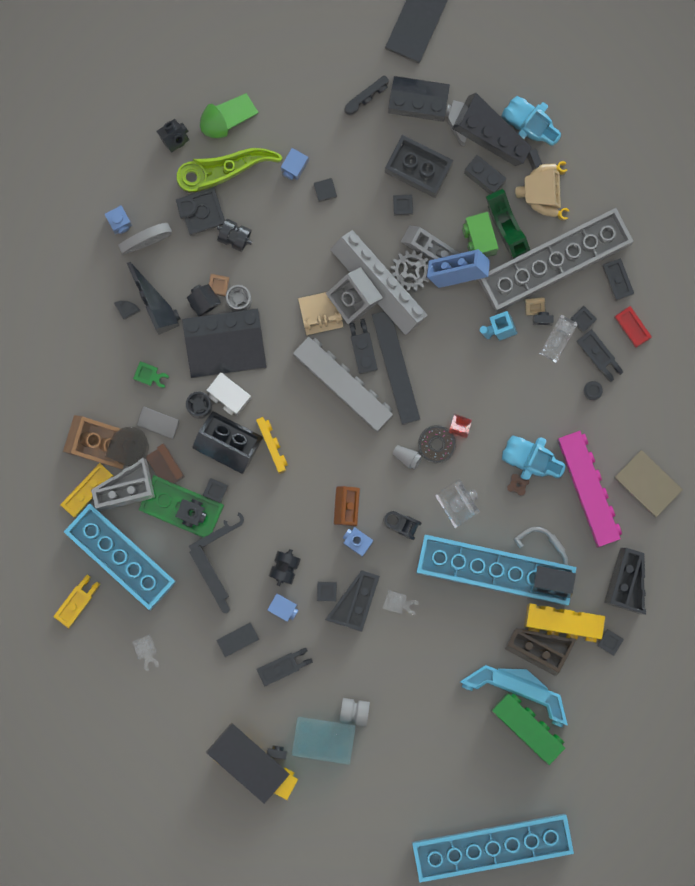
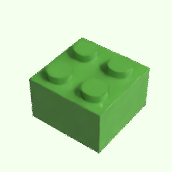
[462,212,498,257]

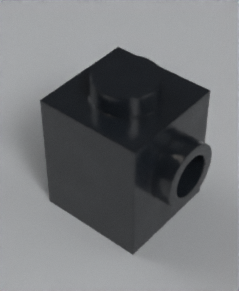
[186,284,221,317]

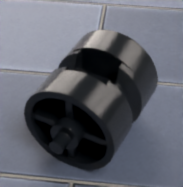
[217,219,252,252]
[269,549,301,586]

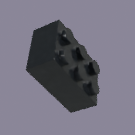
[385,135,453,198]

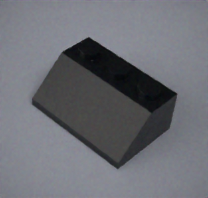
[388,76,450,122]
[192,411,263,474]

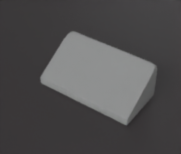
[137,406,180,439]

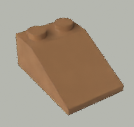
[63,415,133,469]

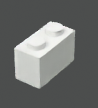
[207,373,252,416]

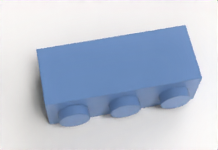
[427,249,490,288]

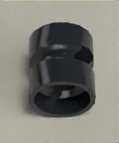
[186,392,212,419]

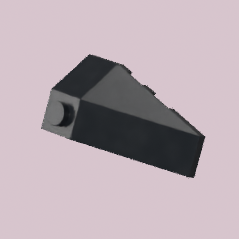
[127,262,181,335]

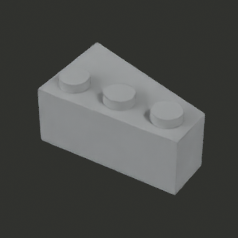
[91,458,155,511]

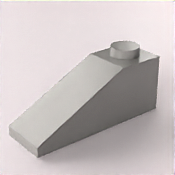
[401,225,460,260]

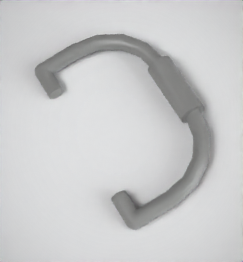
[514,527,568,565]

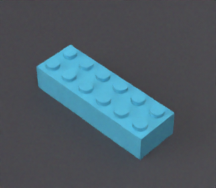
[64,504,177,611]

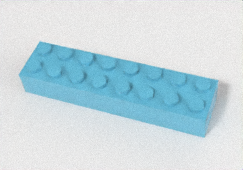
[416,535,577,606]
[412,814,574,883]

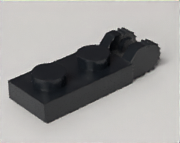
[344,75,389,115]
[349,318,378,374]
[576,329,623,382]
[257,648,313,687]

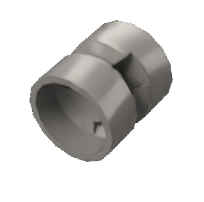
[226,285,252,312]
[339,698,370,727]

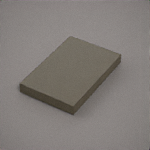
[614,450,683,517]

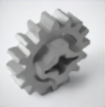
[391,250,429,292]

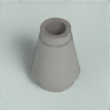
[392,445,422,470]

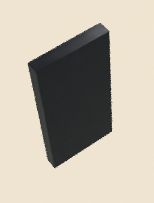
[385,0,448,64]
[206,723,290,804]

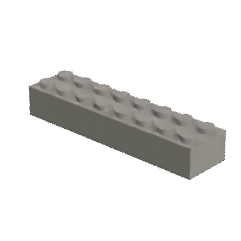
[479,208,634,313]

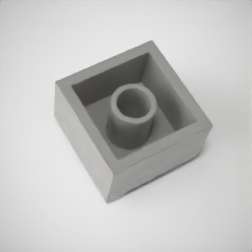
[326,267,383,324]

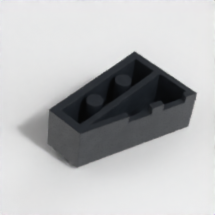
[325,570,380,632]

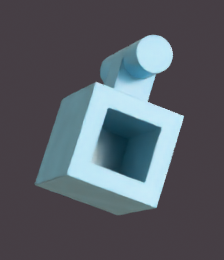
[480,311,517,340]

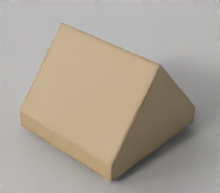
[524,297,545,315]

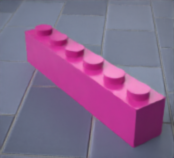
[557,431,622,548]

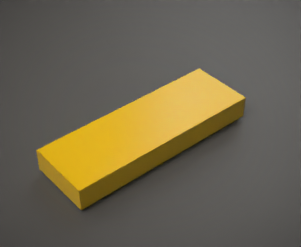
[60,463,114,518]

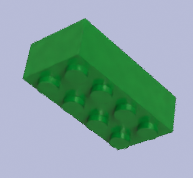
[491,693,565,765]

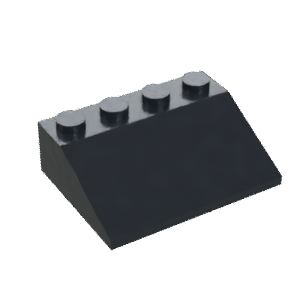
[182,308,267,378]

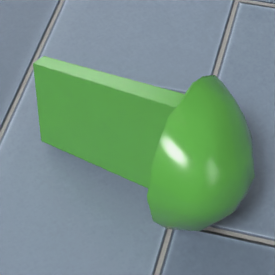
[200,93,258,138]

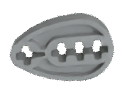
[118,223,172,255]

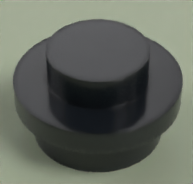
[584,381,603,400]

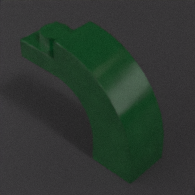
[486,188,530,259]

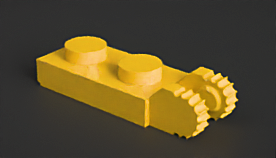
[53,575,100,628]

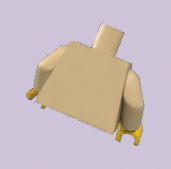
[515,161,569,220]

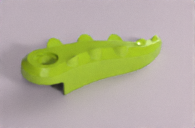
[176,148,283,192]

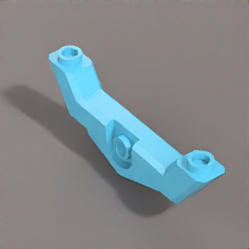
[460,665,568,727]

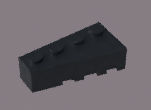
[452,93,531,166]

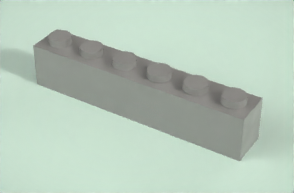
[330,230,428,335]
[293,337,393,433]

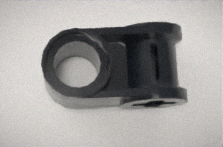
[383,511,422,540]

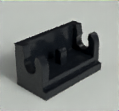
[532,566,576,598]

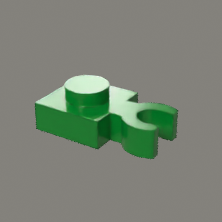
[133,361,169,388]

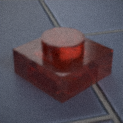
[449,414,472,438]

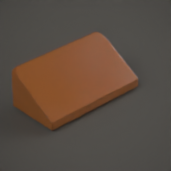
[334,486,360,526]

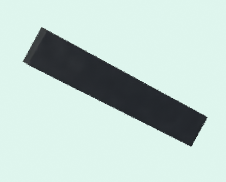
[372,311,421,425]

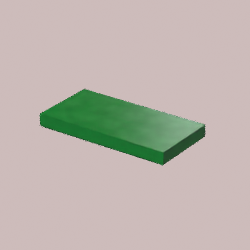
[139,475,224,538]

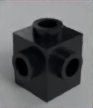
[156,119,190,153]
[175,499,207,528]

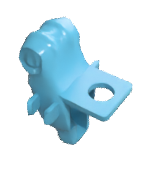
[501,96,561,146]
[502,435,566,480]

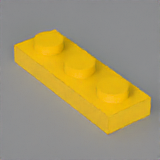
[256,417,288,474]

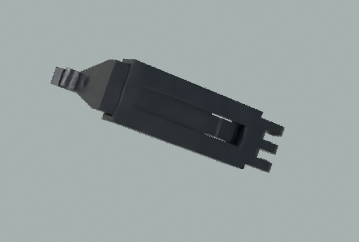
[189,512,244,613]

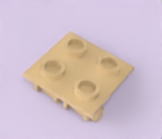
[298,292,343,335]

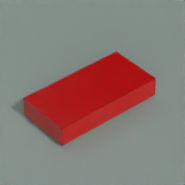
[614,306,652,348]

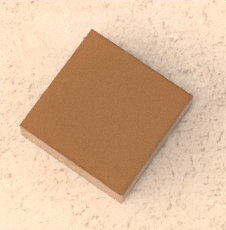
[209,274,230,297]

